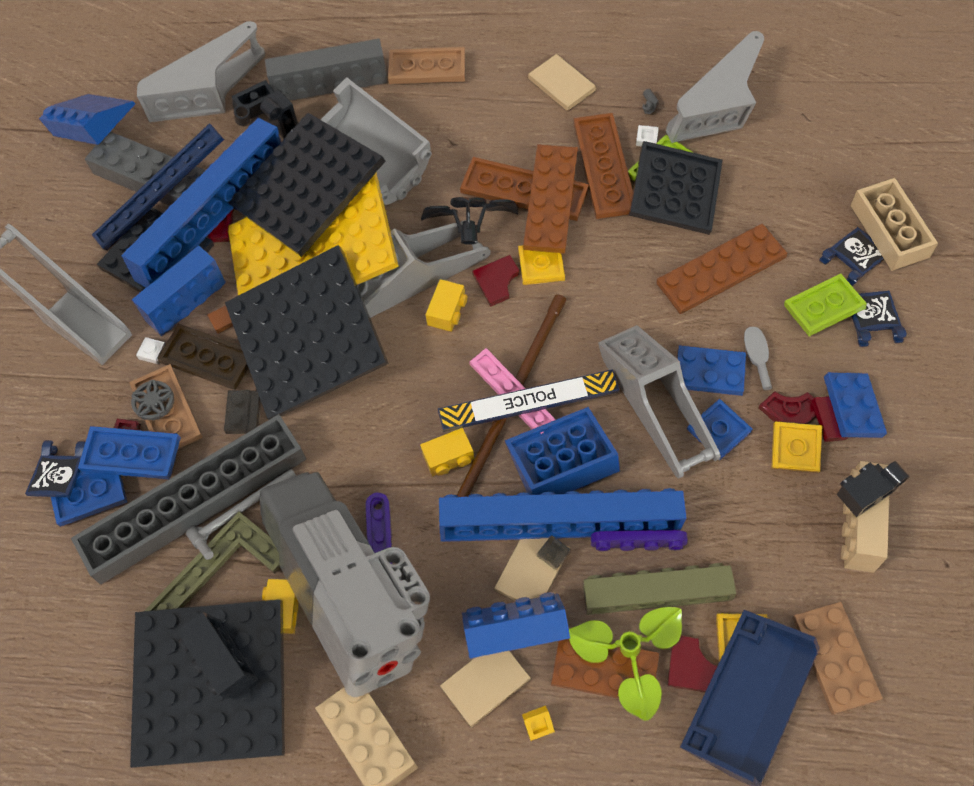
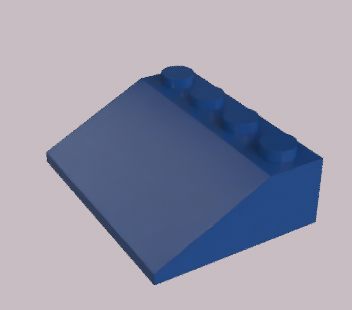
[39,94,135,145]
[505,407,620,495]

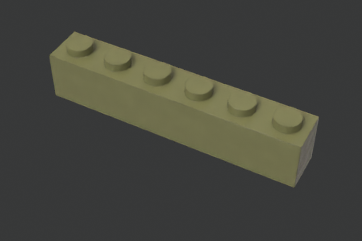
[583,563,736,615]

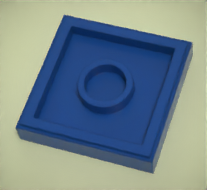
[687,399,753,460]

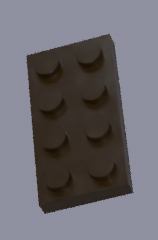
[157,323,249,390]

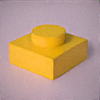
[522,705,555,741]

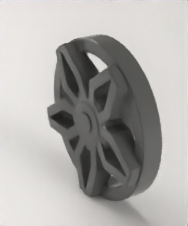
[131,380,174,420]

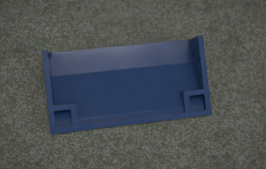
[680,610,820,786]

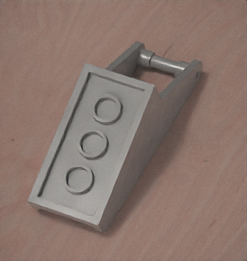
[137,21,265,122]
[666,31,764,143]
[357,220,491,318]
[0,224,132,365]
[598,325,721,479]

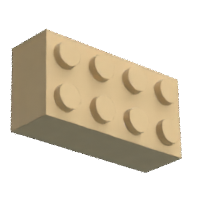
[851,178,938,271]
[841,461,889,573]
[315,688,418,786]

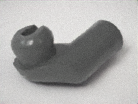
[642,89,659,114]

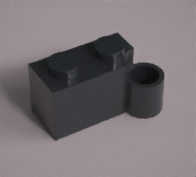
[232,80,274,126]
[260,90,298,139]
[837,461,910,518]

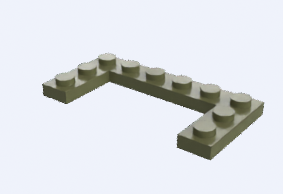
[145,512,280,611]

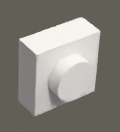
[636,125,659,146]
[136,337,166,364]

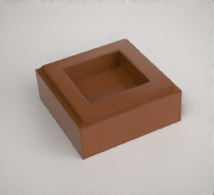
[207,305,233,334]

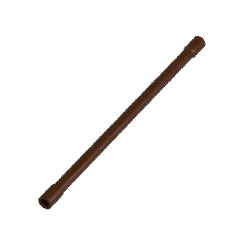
[457,294,567,497]

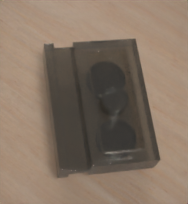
[224,389,261,434]

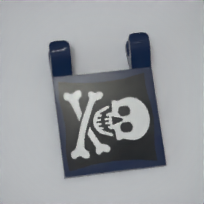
[819,227,884,286]
[852,290,907,347]
[25,440,86,498]

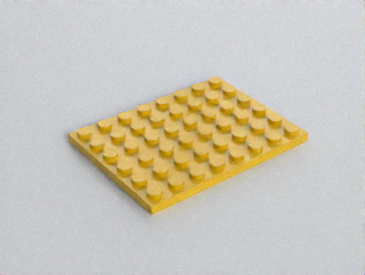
[228,173,399,295]

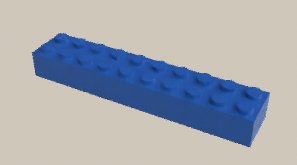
[121,118,281,287]
[439,488,687,542]

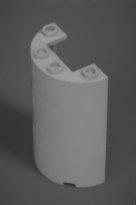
[290,78,432,205]

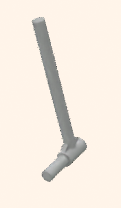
[186,469,296,560]

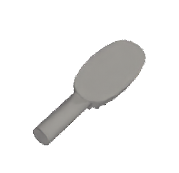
[744,327,772,390]

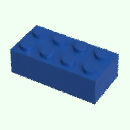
[132,245,226,336]
[462,592,570,659]

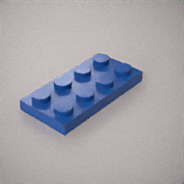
[78,426,181,480]

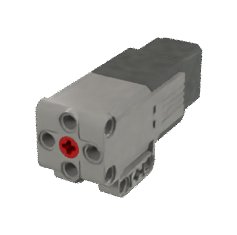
[260,472,430,697]

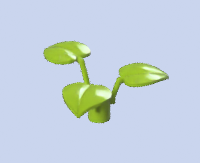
[569,607,682,721]

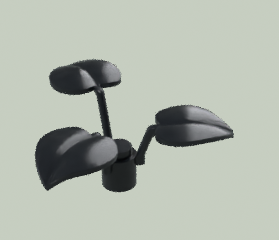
[421,197,518,245]

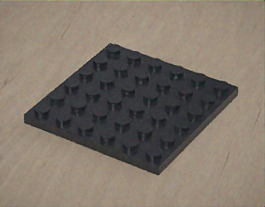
[228,113,386,257]
[225,245,389,420]
[130,599,285,768]

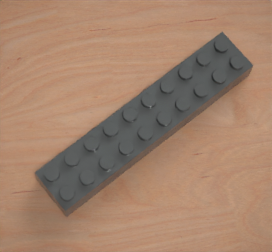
[71,414,306,584]

